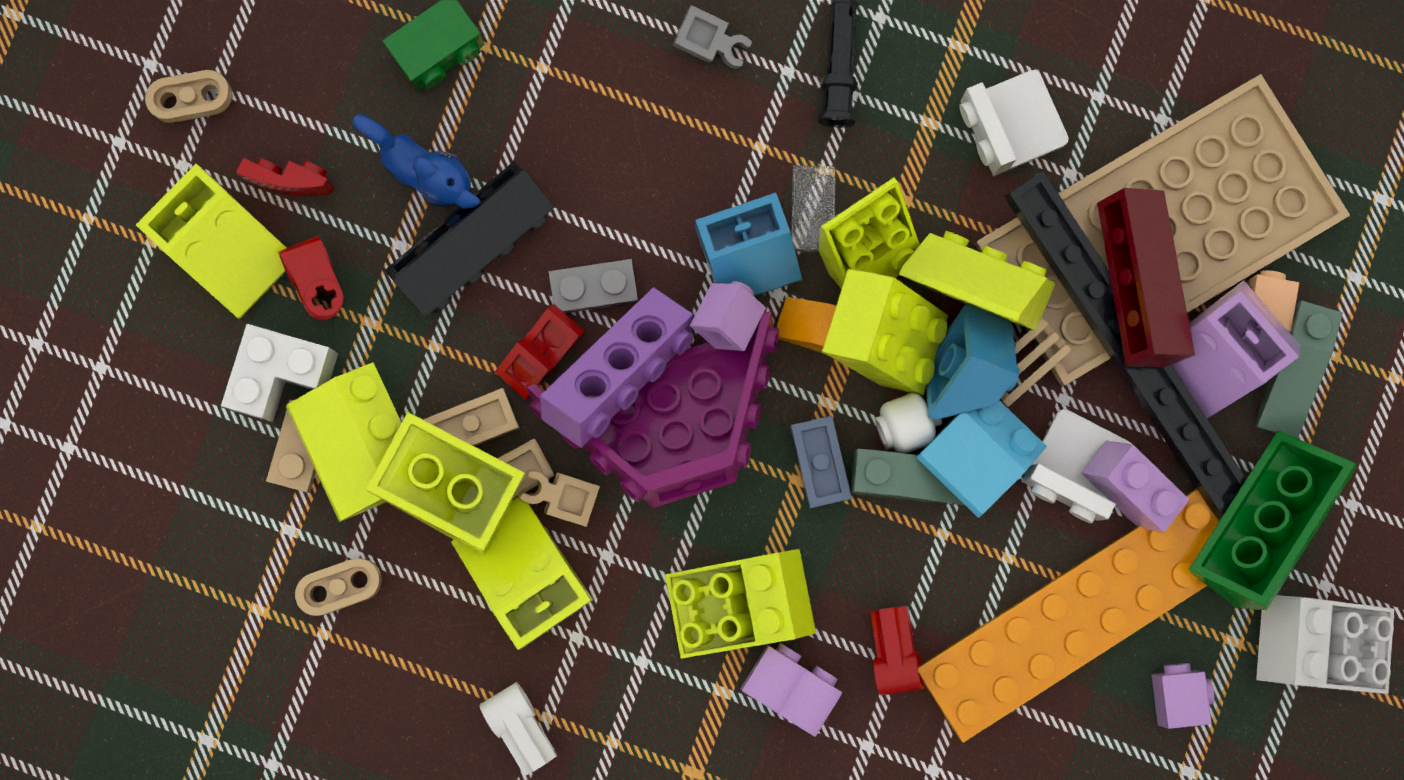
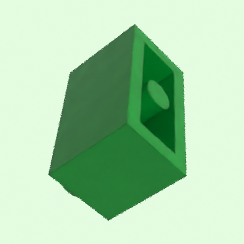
[382,0,485,91]

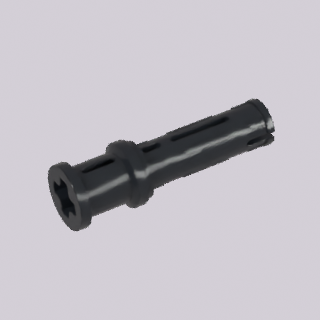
[818,0,858,128]

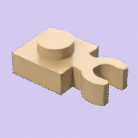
[518,470,600,527]

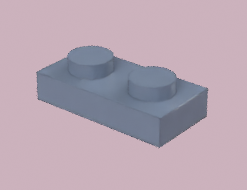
[790,416,852,509]

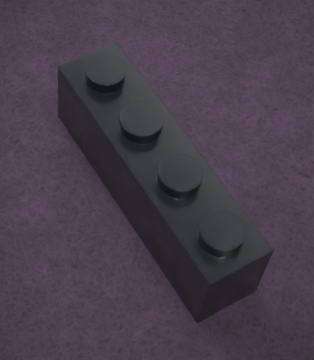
[385,162,555,317]

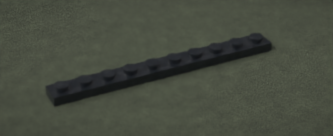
[1004,171,1246,521]

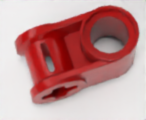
[278,236,344,321]

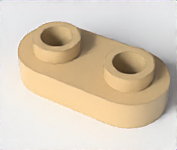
[145,70,232,123]
[295,558,382,616]

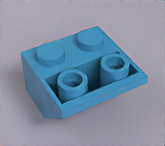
[695,193,802,297]

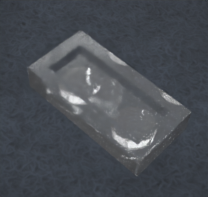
[791,166,835,252]

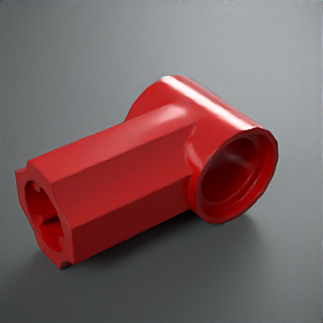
[870,606,925,696]

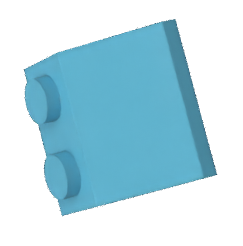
[916,400,1047,518]

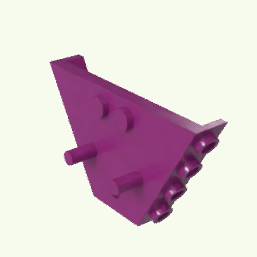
[526,311,779,508]

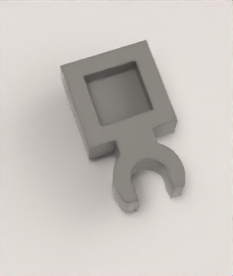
[672,5,752,69]

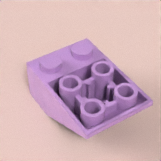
[1172,280,1300,418]

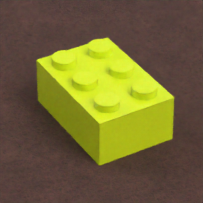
[822,268,948,395]

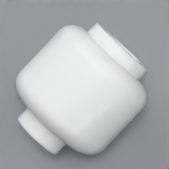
[875,393,942,454]

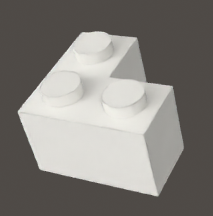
[221,324,338,422]

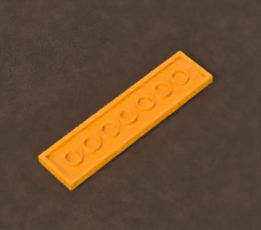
[918,488,1219,743]

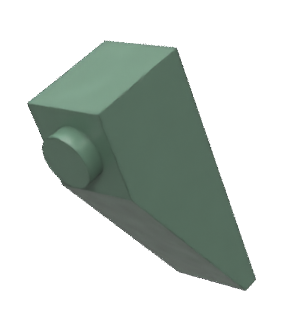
[1255,301,1343,439]
[850,448,965,506]

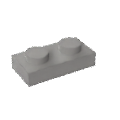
[548,259,638,313]

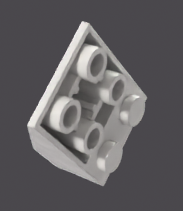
[1256,595,1394,694]

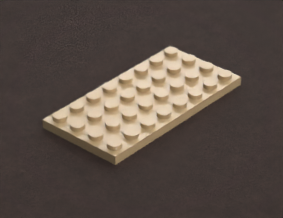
[974,74,1350,387]

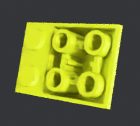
[136,164,286,319]
[819,178,920,289]
[451,497,593,650]
[665,549,816,659]

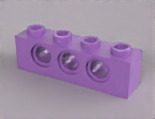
[540,287,694,448]

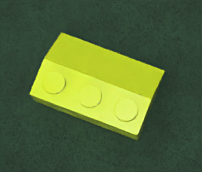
[899,231,1055,331]
[286,363,402,522]

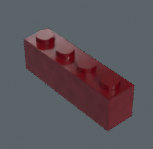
[1097,188,1195,367]

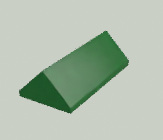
[1189,431,1357,610]

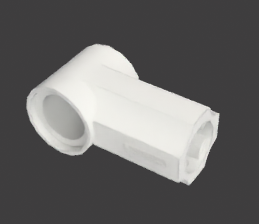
[479,682,557,776]

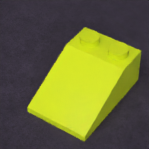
[365,412,525,554]

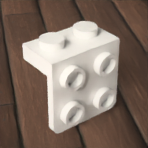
[959,70,1068,176]
[1022,409,1132,524]

